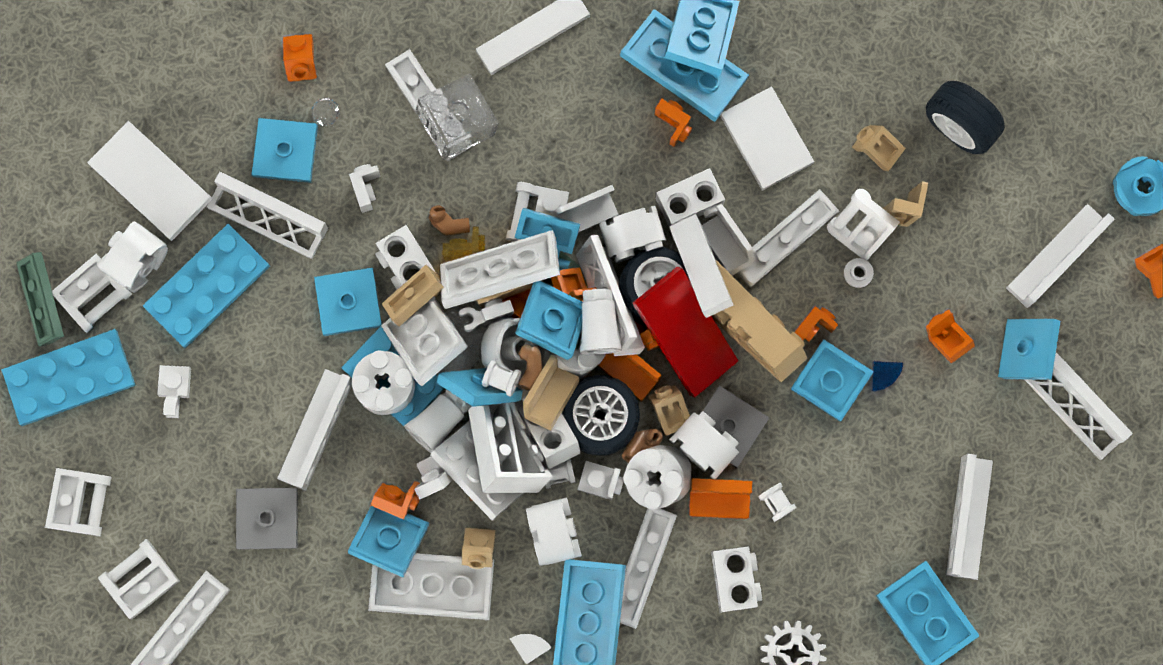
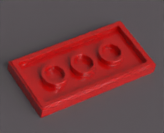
[632,266,739,398]

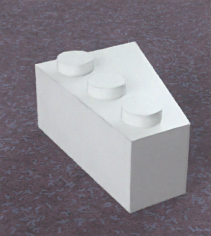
[468,402,552,493]

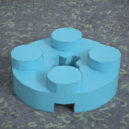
[1113,156,1163,216]

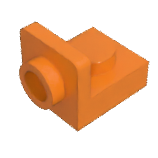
[795,306,838,342]
[370,481,420,520]

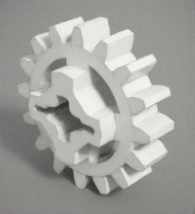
[760,620,827,665]

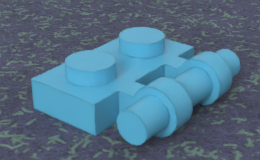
[515,208,581,270]

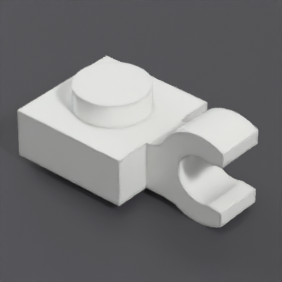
[458,298,514,332]
[157,365,191,418]

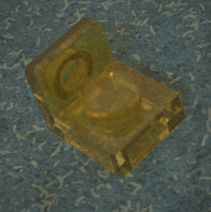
[442,226,485,261]

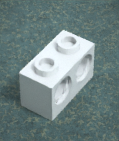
[655,168,725,226]
[375,225,436,289]
[518,407,580,470]
[711,546,762,613]

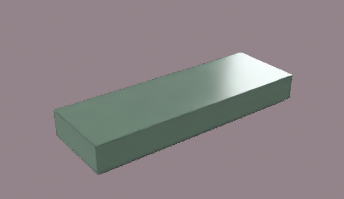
[17,252,64,346]

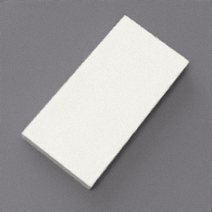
[87,121,213,241]
[440,230,560,309]
[368,553,494,620]

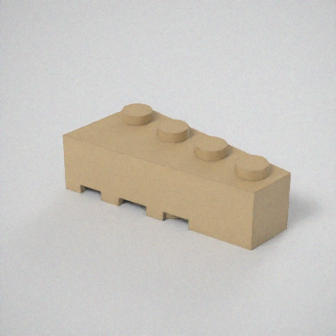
[712,260,808,382]

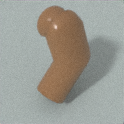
[429,205,470,235]
[518,344,543,391]
[621,429,663,463]

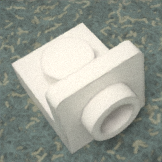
[349,164,381,213]
[414,456,453,499]
[578,461,624,500]

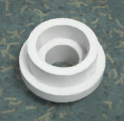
[844,258,874,288]

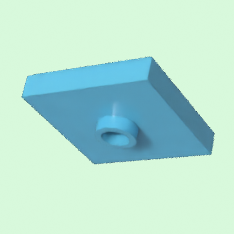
[252,118,318,183]
[314,268,382,336]
[515,281,584,360]
[998,319,1061,380]
[791,339,874,422]
[437,368,523,407]
[348,506,429,577]

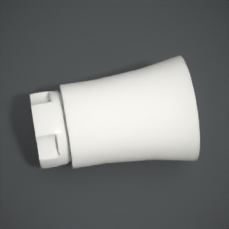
[580,289,622,354]
[404,390,471,453]

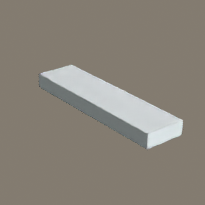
[476,0,590,75]
[385,49,472,161]
[738,189,839,288]
[669,214,733,318]
[620,508,677,629]
[131,571,230,665]

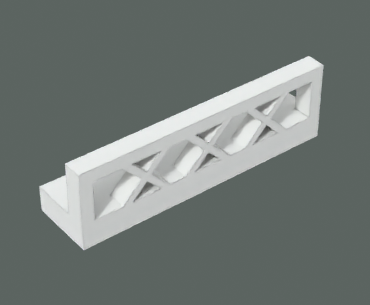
[207,172,328,259]
[1006,204,1115,308]
[576,235,645,356]
[1024,353,1133,460]
[277,369,352,491]
[946,454,993,580]

